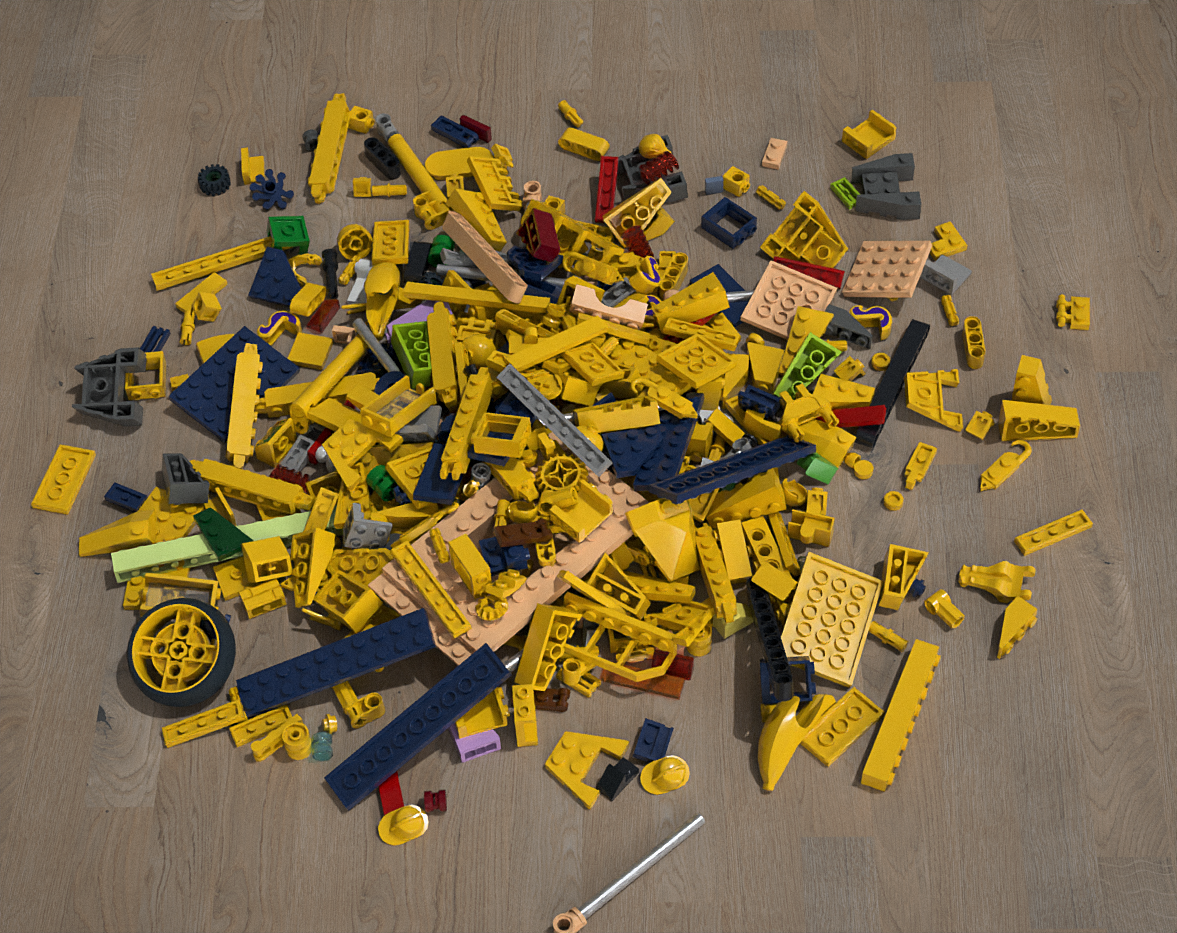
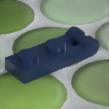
[431,115,479,148]

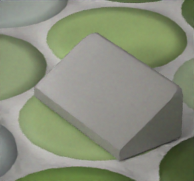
[601,277,636,307]

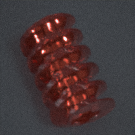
[639,151,679,185]
[621,225,654,258]
[269,464,309,494]

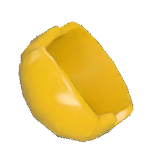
[781,478,807,506]
[507,501,538,524]

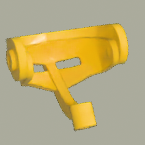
[288,253,322,288]

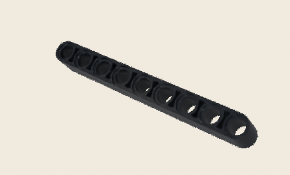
[855,319,930,449]
[746,577,794,701]

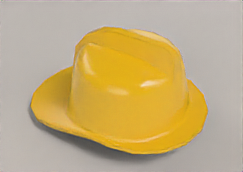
[640,756,690,795]
[378,805,428,846]

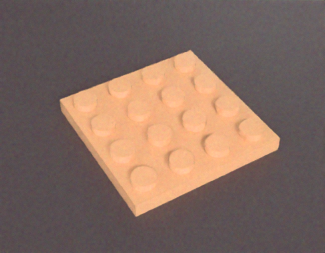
[842,241,932,298]
[740,261,837,340]

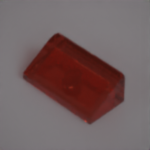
[306,299,340,333]
[652,649,694,681]

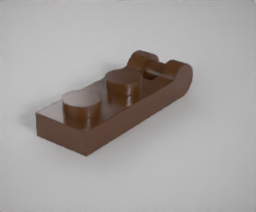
[493,518,553,547]
[511,688,571,712]

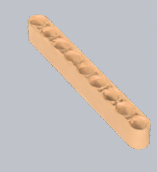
[442,211,528,303]

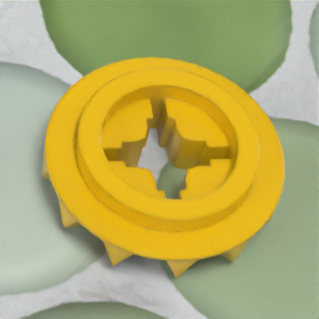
[475,594,508,621]

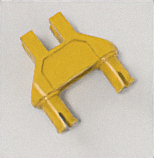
[779,383,839,442]

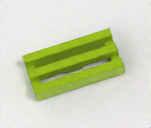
[830,177,860,210]

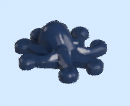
[249,169,294,210]

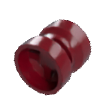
[424,790,447,812]

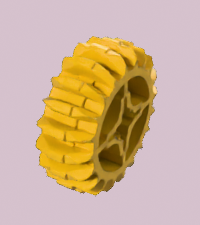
[535,452,589,494]

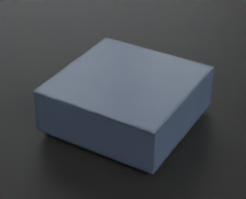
[705,176,723,195]

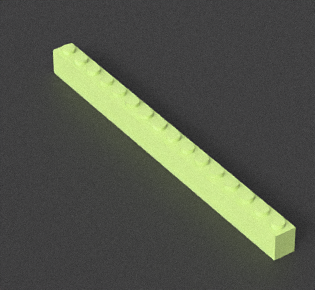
[111,505,381,583]

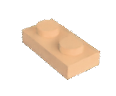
[762,138,788,170]

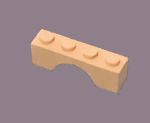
[569,284,648,330]

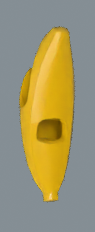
[364,262,400,341]
[758,694,836,791]

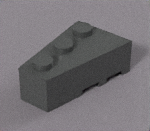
[161,453,209,505]

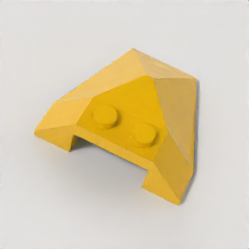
[760,191,849,268]
[495,309,565,338]
[625,498,700,582]

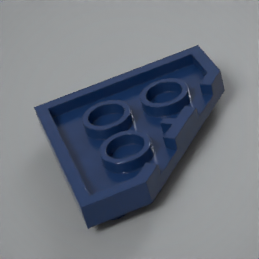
[507,246,563,282]
[248,247,302,307]
[602,425,663,478]

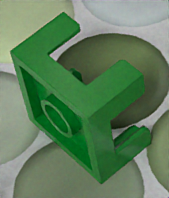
[266,216,310,255]

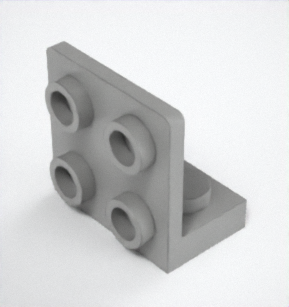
[922,255,972,295]
[395,405,442,443]
[343,503,392,549]

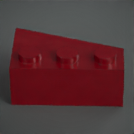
[516,208,560,262]

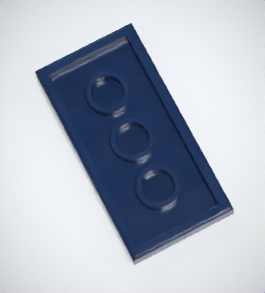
[690,264,749,328]
[413,443,464,505]

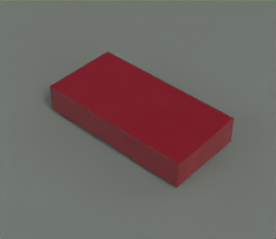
[459,115,492,143]

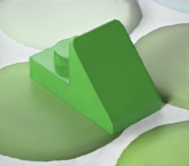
[796,452,838,484]

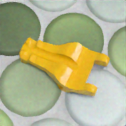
[958,561,1036,603]

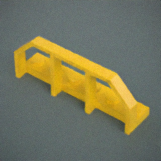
[521,199,625,277]
[563,592,677,682]

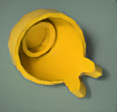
[639,134,672,163]

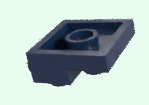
[479,537,530,577]

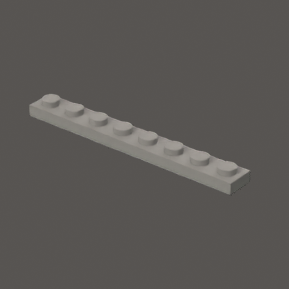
[497,363,612,477]

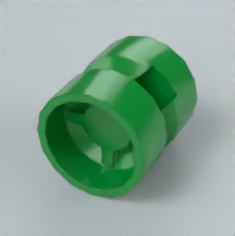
[427,235,455,268]
[366,465,398,502]

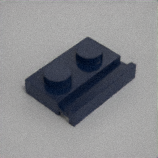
[633,718,674,763]

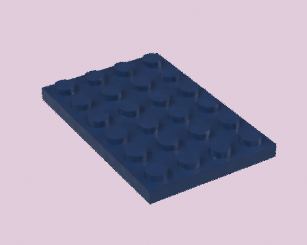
[169,326,300,443]

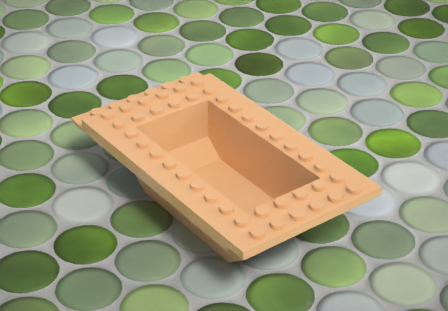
[368,432,650,666]

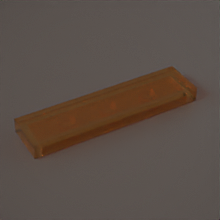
[601,662,685,700]

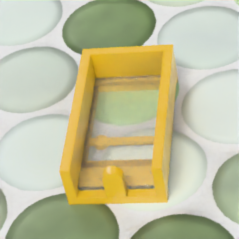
[360,375,437,438]
[140,573,221,620]

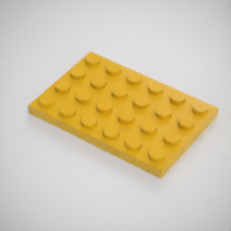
[781,552,883,688]

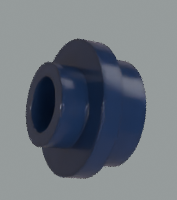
[909,578,926,598]

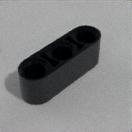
[364,137,401,180]
[404,241,432,284]

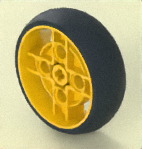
[127,598,236,707]

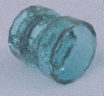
[311,732,333,761]

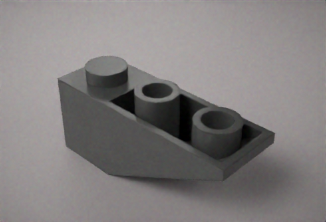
[825,304,873,349]

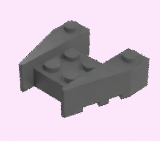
[617,135,688,202]
[851,153,922,220]
[72,347,146,426]

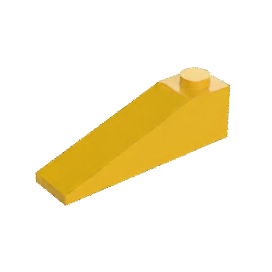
[79,510,156,557]

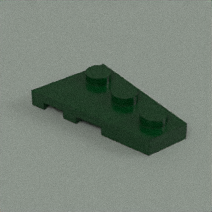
[193,507,254,561]

